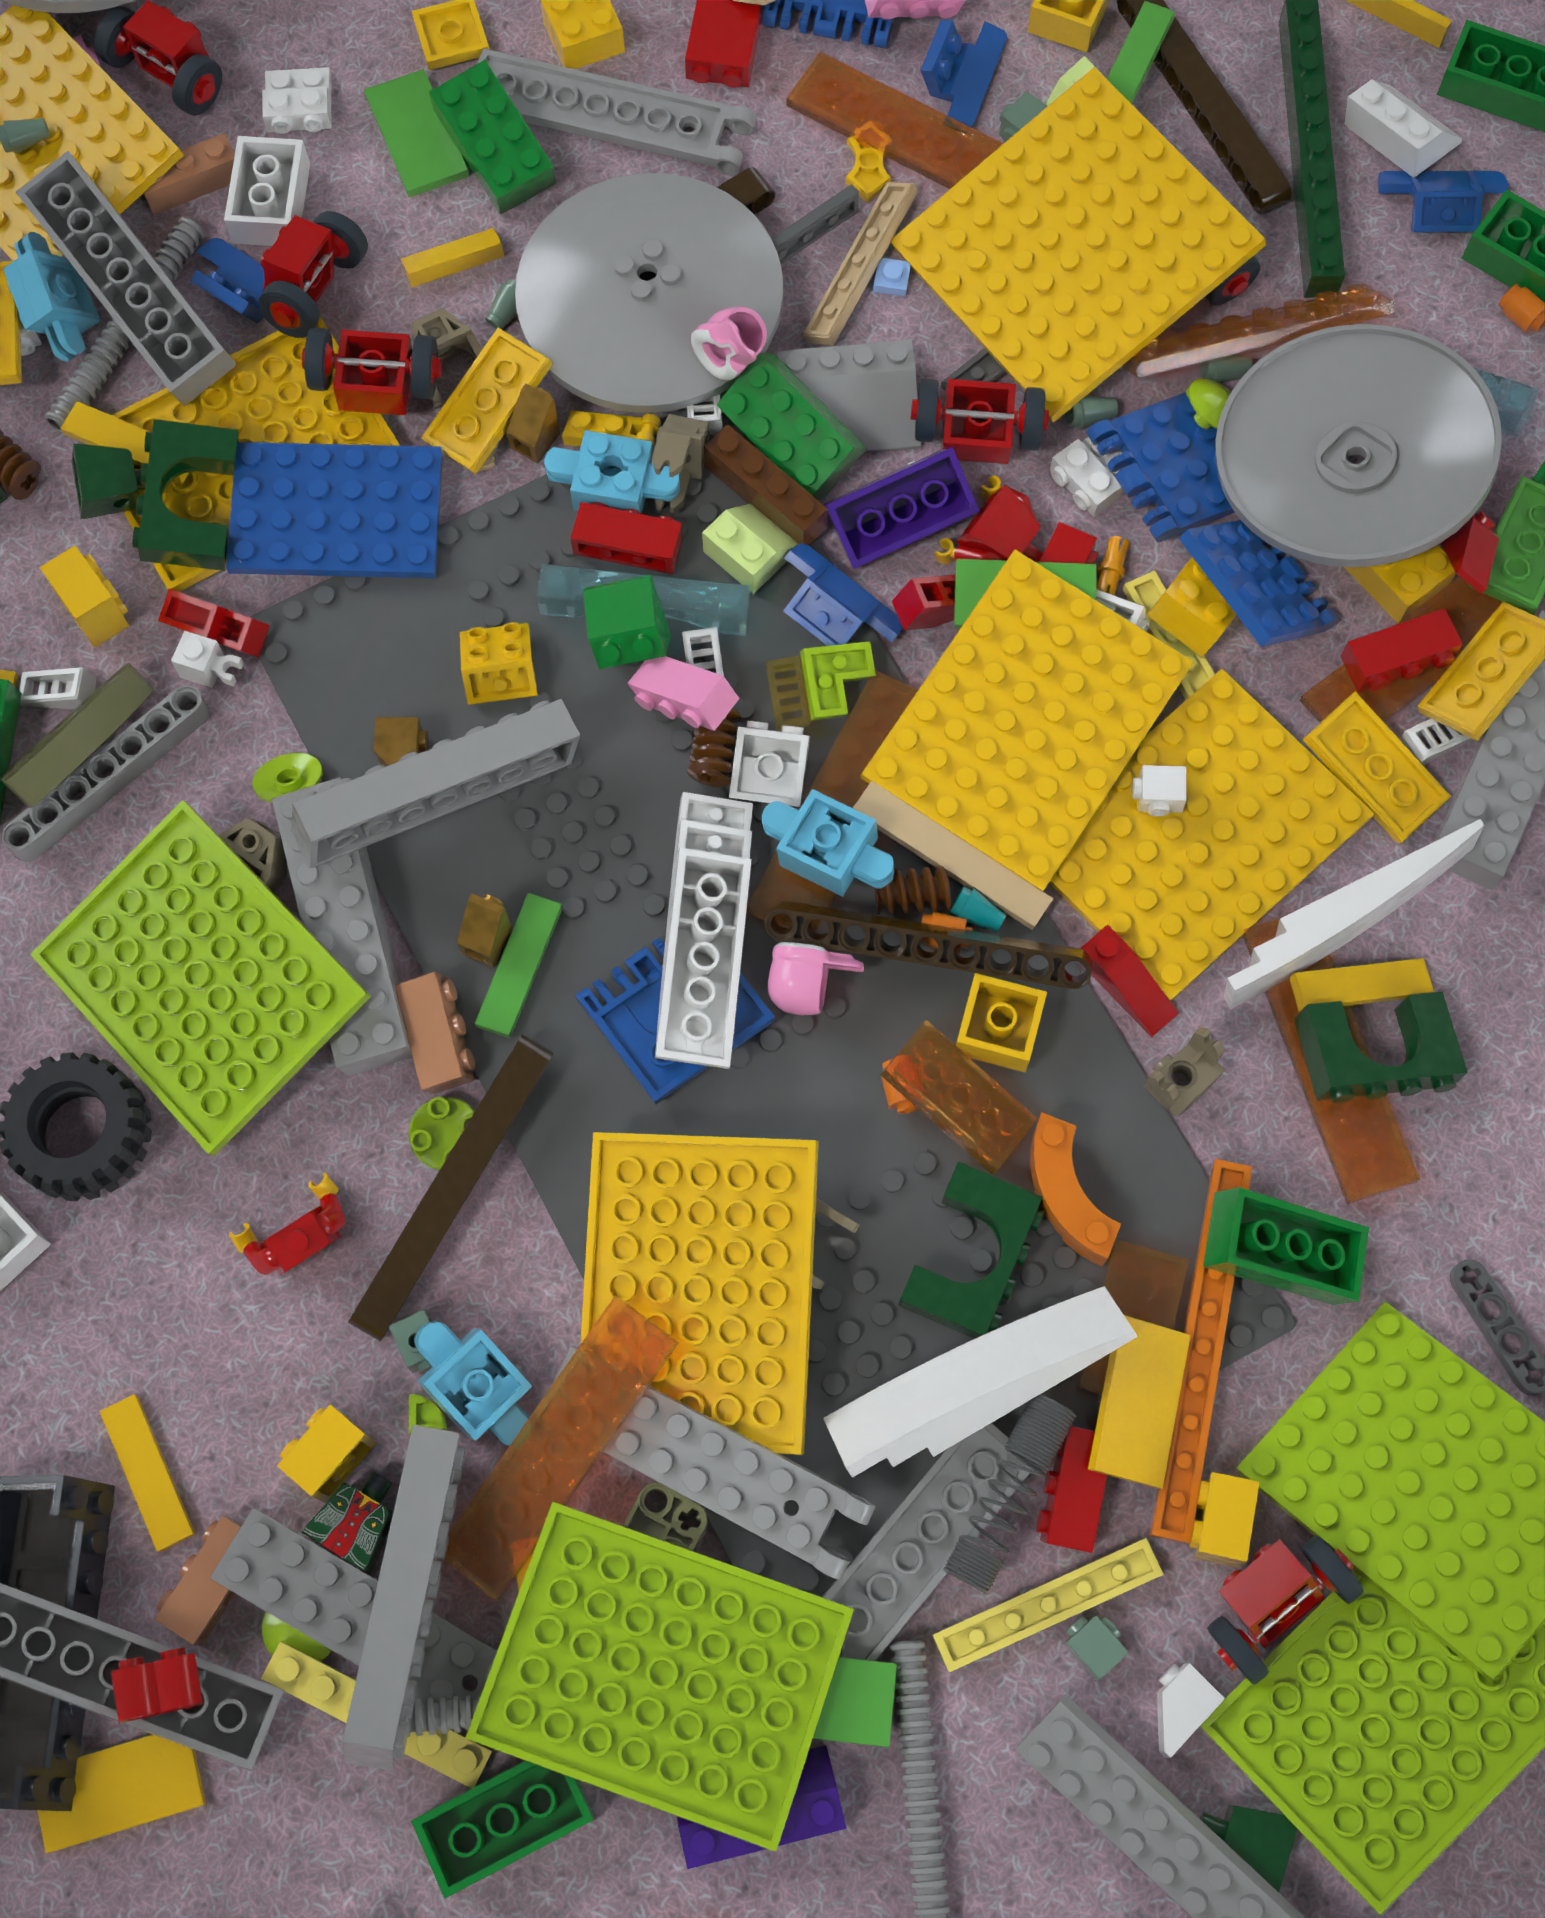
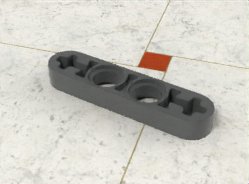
[1450,1259,1545,1395]

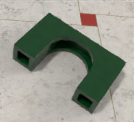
[132,419,239,571]
[1294,991,1468,1103]
[898,1162,1045,1339]

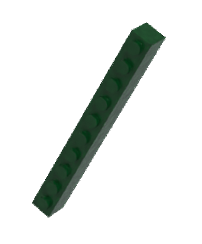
[1279,0,1345,298]

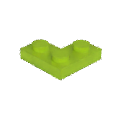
[800,641,876,721]

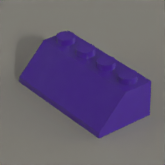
[824,446,980,569]
[676,1745,847,1869]

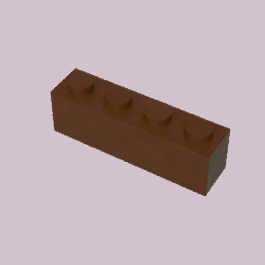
[704,424,828,546]

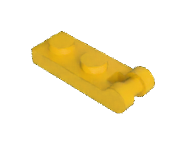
[562,410,661,447]

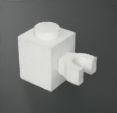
[171,631,244,688]

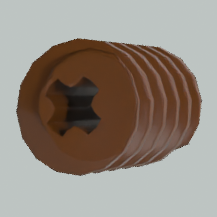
[0,429,41,500]
[687,709,741,788]
[875,866,951,915]

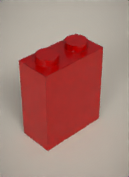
[685,0,761,88]

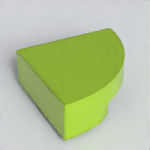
[409,1394,449,1434]

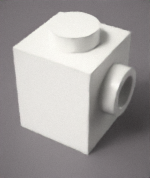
[1132,765,1186,816]

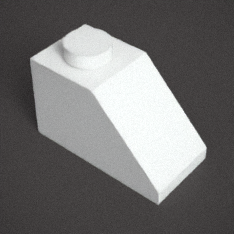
[1157,1663,1225,1758]

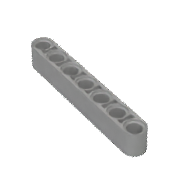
[2,685,209,862]

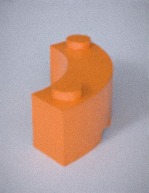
[1030,1112,1121,1267]

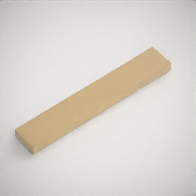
[802,182,918,346]
[853,781,1053,930]

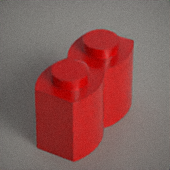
[111,1647,203,1724]

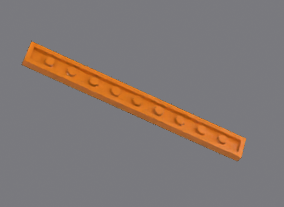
[1149,1159,1253,1544]

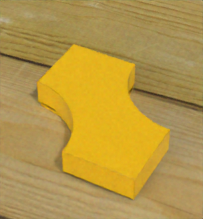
[845,121,893,203]

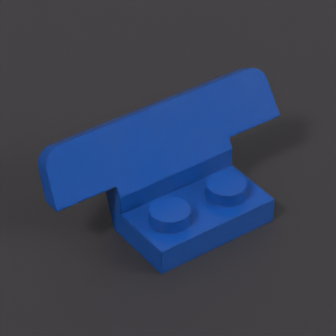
[920,19,1007,132]
[1377,171,1509,232]
[190,238,265,324]
[783,543,903,646]

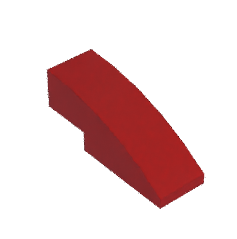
[158,588,270,658]

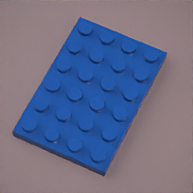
[226,442,443,578]

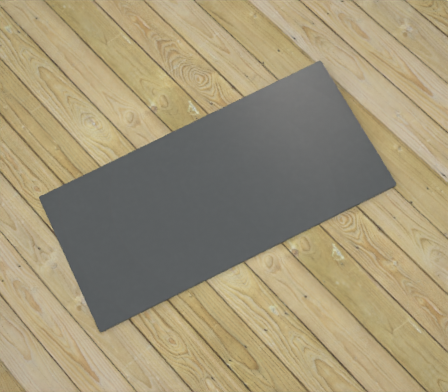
[250,391,1295,1596]

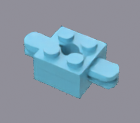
[3,232,100,362]
[544,430,680,513]
[762,789,894,897]
[414,1321,533,1446]

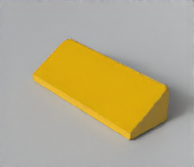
[401,228,504,288]

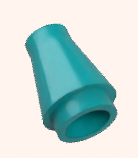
[950,886,1006,933]

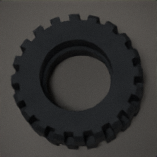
[0,1052,152,1201]

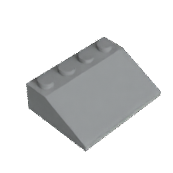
[777,339,921,454]

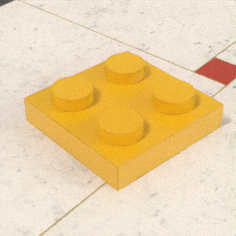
[411,0,489,70]

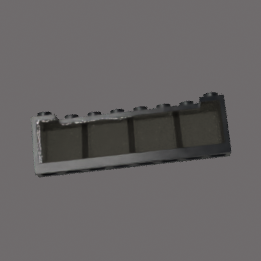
[0,1475,115,1811]

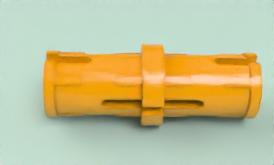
[1096,536,1130,596]

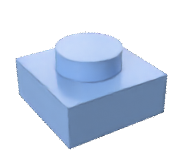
[873,258,911,297]

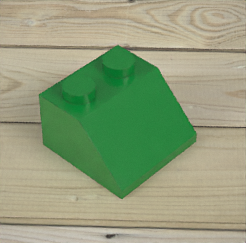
[583,574,671,669]

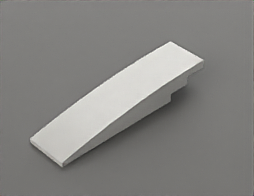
[655,792,753,1069]
[1224,819,1484,1009]
[823,1286,1137,1478]

